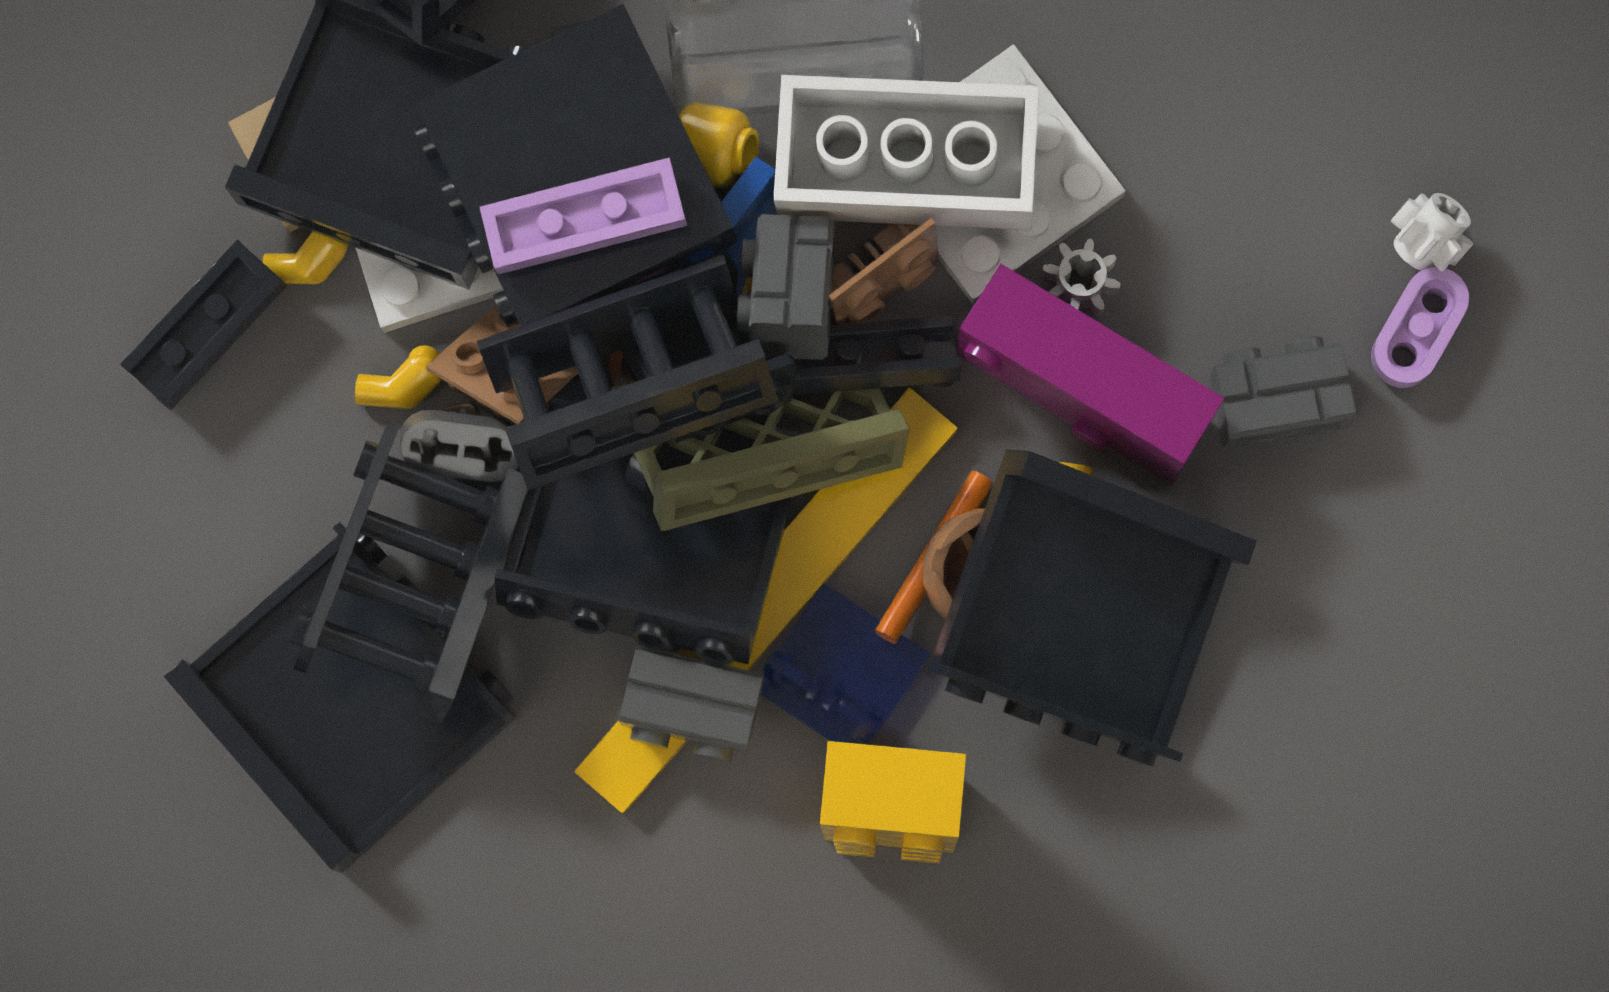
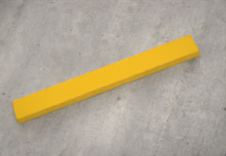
[574,387,958,815]

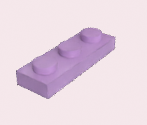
[480,158,687,275]

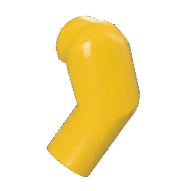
[263,232,348,284]
[355,345,441,409]

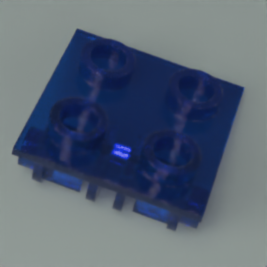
[761,584,930,745]

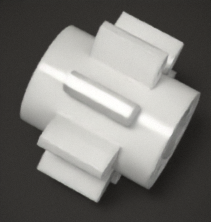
[1391,193,1473,271]
[1042,239,1121,317]

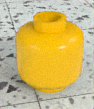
[678,102,760,190]

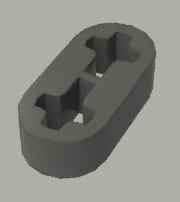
[400,410,518,482]

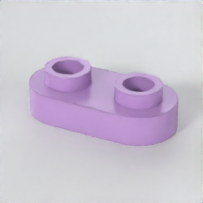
[1371,267,1469,388]

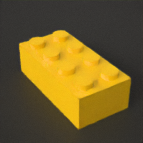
[820,741,966,863]

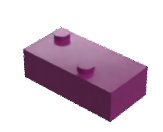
[957,263,1224,486]

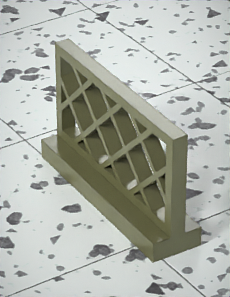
[611,380,909,531]

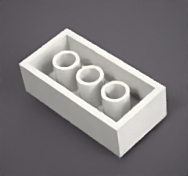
[774,75,1039,230]

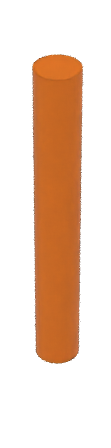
[875,471,993,644]

